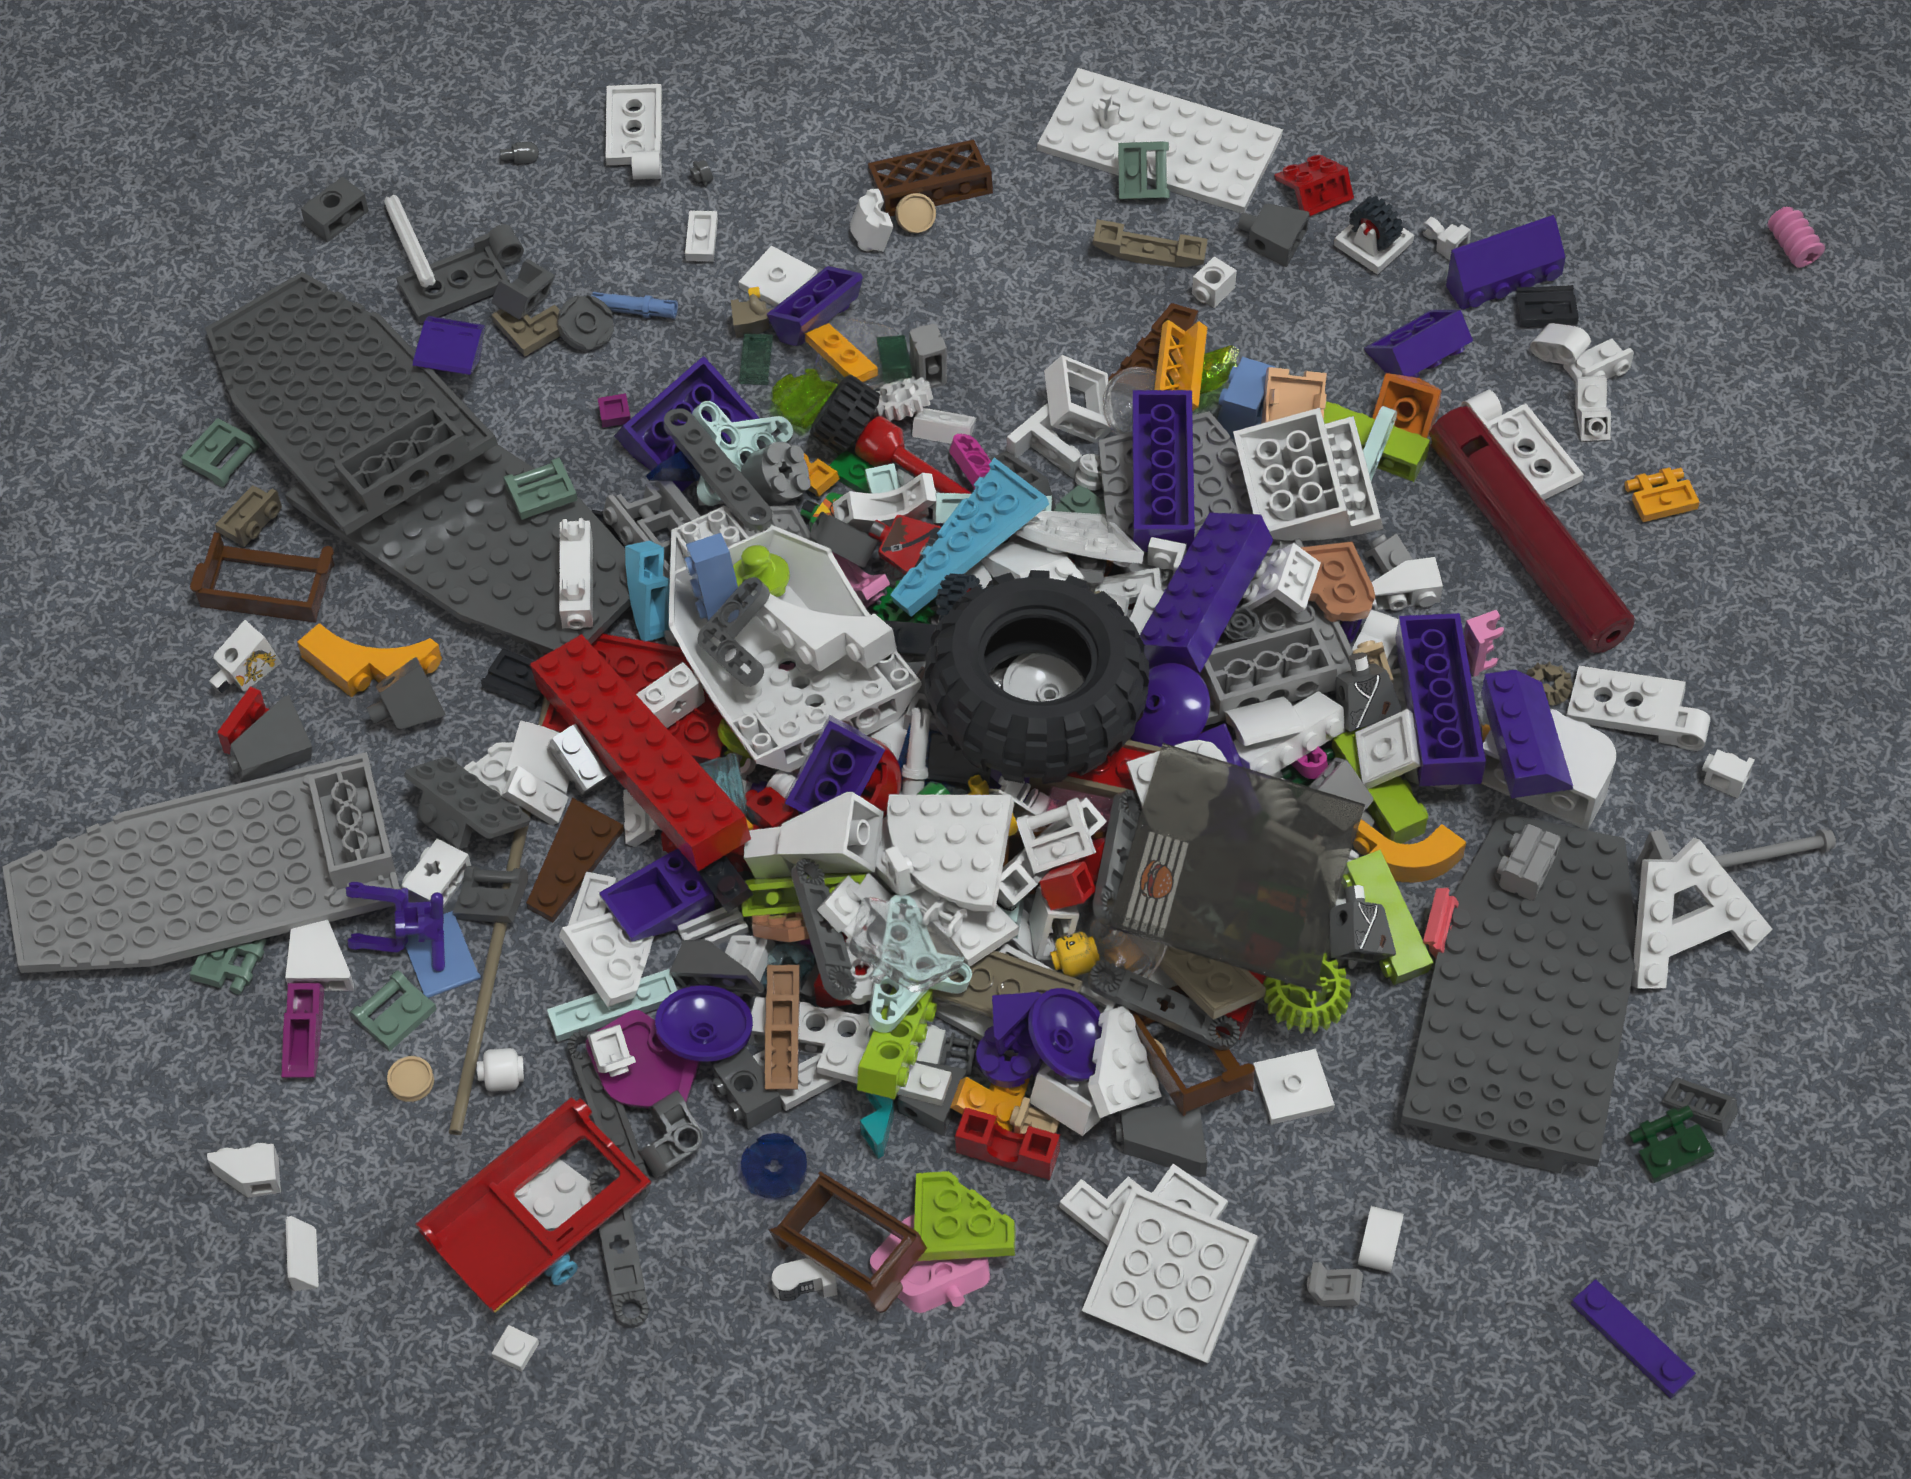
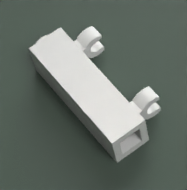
[559,518,593,629]

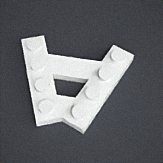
[1631,838,1772,988]

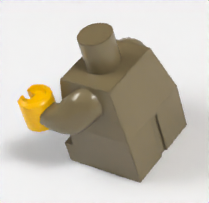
[731,287,774,338]

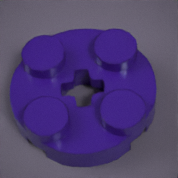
[976,1026,1042,1088]

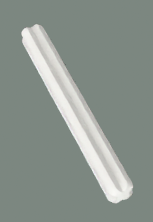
[384,195,436,288]

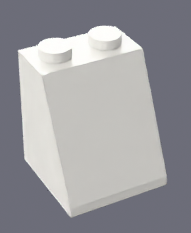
[777,792,884,873]

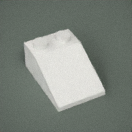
[980,537,1085,581]

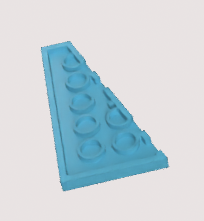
[890,457,1049,616]

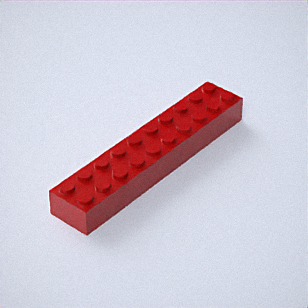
[530,634,751,871]

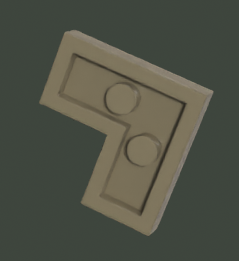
[491,305,560,357]

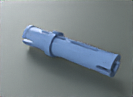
[591,292,678,319]

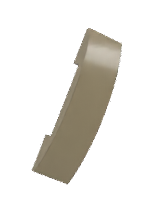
[1092,219,1208,267]

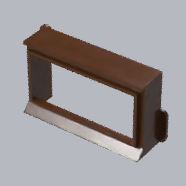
[190,532,335,623]
[1129,985,1255,1116]
[768,1171,927,1313]

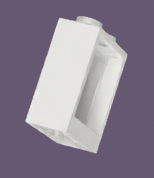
[1044,355,1115,444]

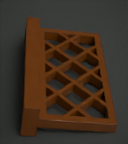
[868,139,993,217]

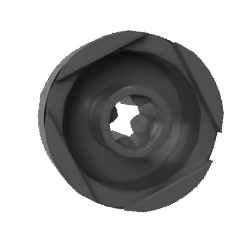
[741,442,811,506]

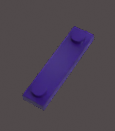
[1571,1279,1696,1399]

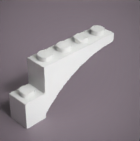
[744,590,897,672]

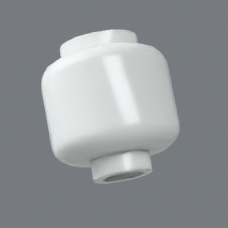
[477,1048,524,1092]

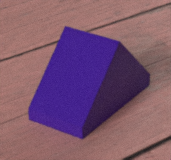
[992,992,1041,1055]

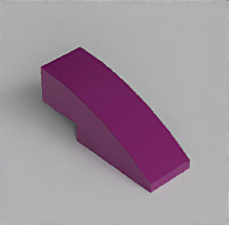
[281,983,324,1078]

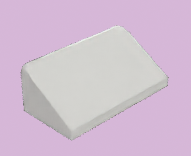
[912,408,976,444]
[285,1216,319,1291]

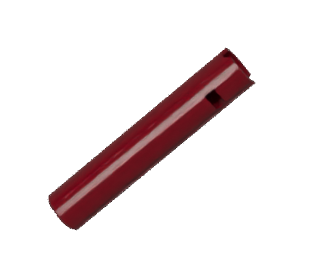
[1429,406,1635,653]

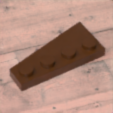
[1108,303,1198,394]
[526,797,624,923]

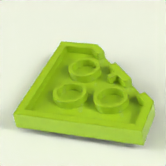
[914,1171,1016,1261]

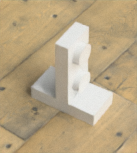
[1007,404,1082,479]

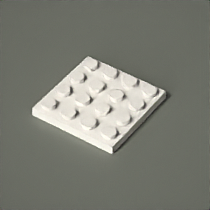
[1082,1185,1259,1363]

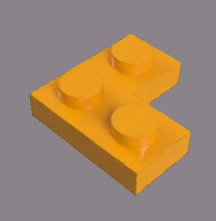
[950,1076,1030,1132]

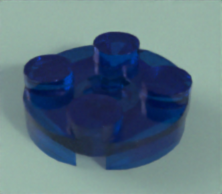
[741,1133,807,1199]

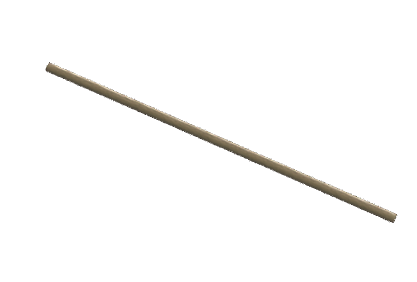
[449,696,550,1135]

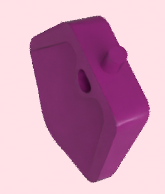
[586,1010,701,1109]

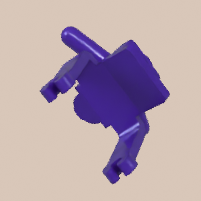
[346,882,445,972]

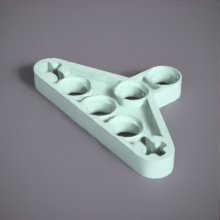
[692,401,793,506]
[868,894,972,1033]

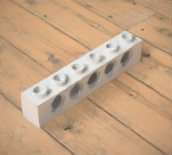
[748,996,946,1064]

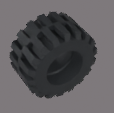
[810,374,880,455]

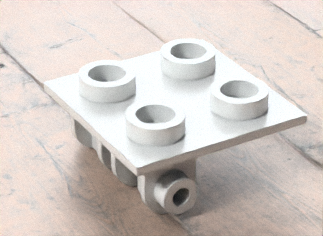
[989,776,1057,819]

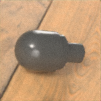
[500,142,539,165]

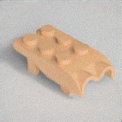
[1261,367,1327,424]

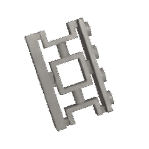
[603,475,701,579]

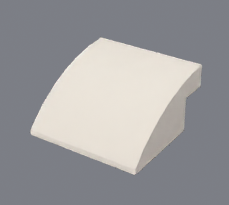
[1233,408,1383,541]

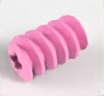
[1767,207,1825,268]

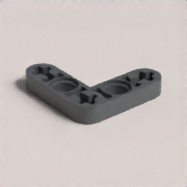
[697,577,770,687]

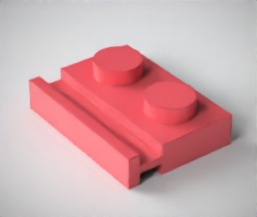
[1423,888,1459,959]

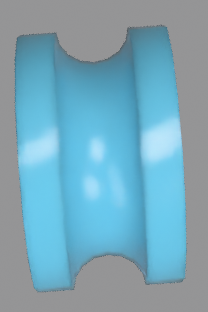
[544,1253,578,1286]

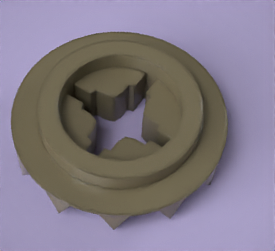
[1526,661,1573,705]

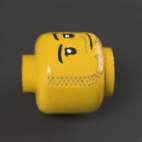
[1050,932,1100,977]

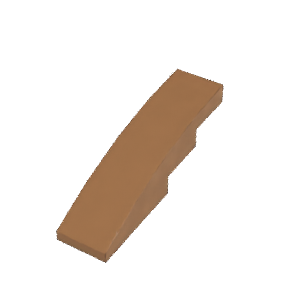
[765,965,800,1090]

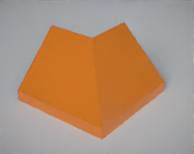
[1372,373,1442,439]

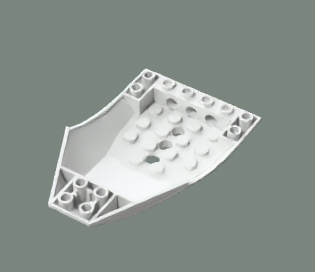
[669,506,922,772]

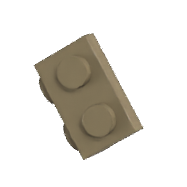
[215,485,282,547]

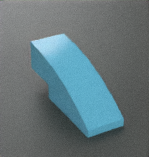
[625,541,670,641]

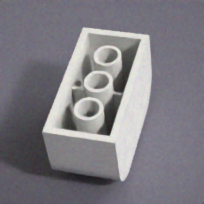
[1482,709,1616,830]

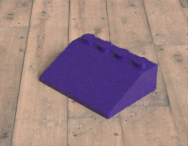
[614,356,760,492]

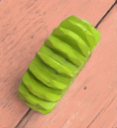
[1263,949,1351,1034]

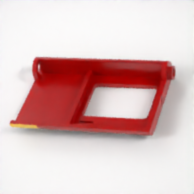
[415,1097,651,1313]

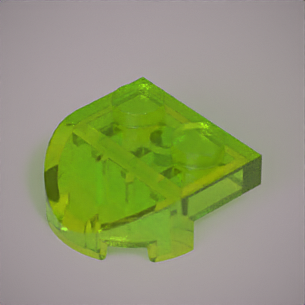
[1200,345,1240,395]
[772,369,838,429]

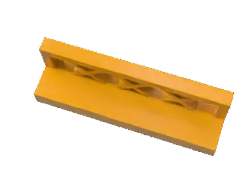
[1154,320,1207,412]

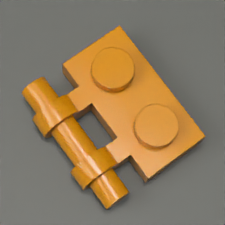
[1624,467,1700,522]

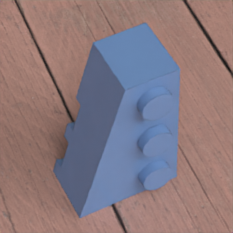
[684,533,742,622]

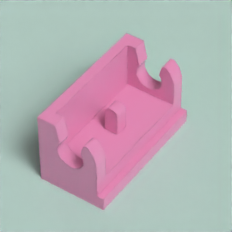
[1464,610,1504,677]

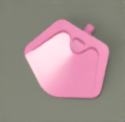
[870,1214,990,1313]

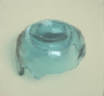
[766,942,816,980]

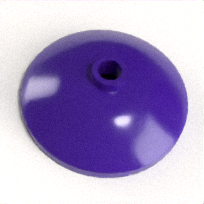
[1130,663,1210,748]
[655,985,753,1062]
[1028,988,1102,1082]

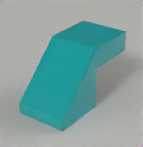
[860,1093,894,1159]

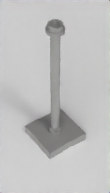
[1634,829,1836,905]

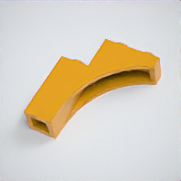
[297,623,442,698]

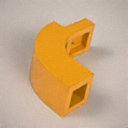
[1351,819,1466,883]

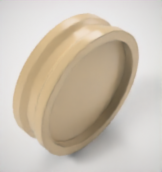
[895,193,936,233]
[387,1056,434,1102]

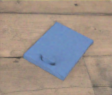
[405,911,481,998]

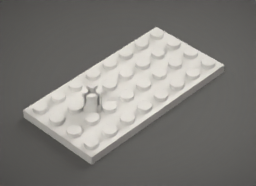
[1037,68,1283,213]

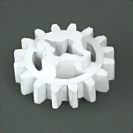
[873,376,933,421]

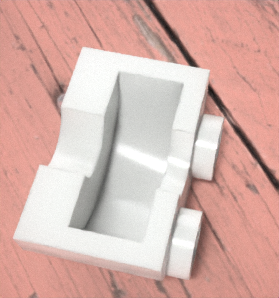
[850,189,893,252]

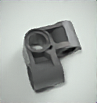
[638,1090,703,1178]

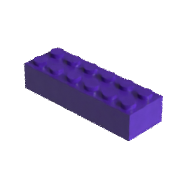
[1132,390,1195,552]
[1140,512,1274,673]
[1395,613,1486,787]

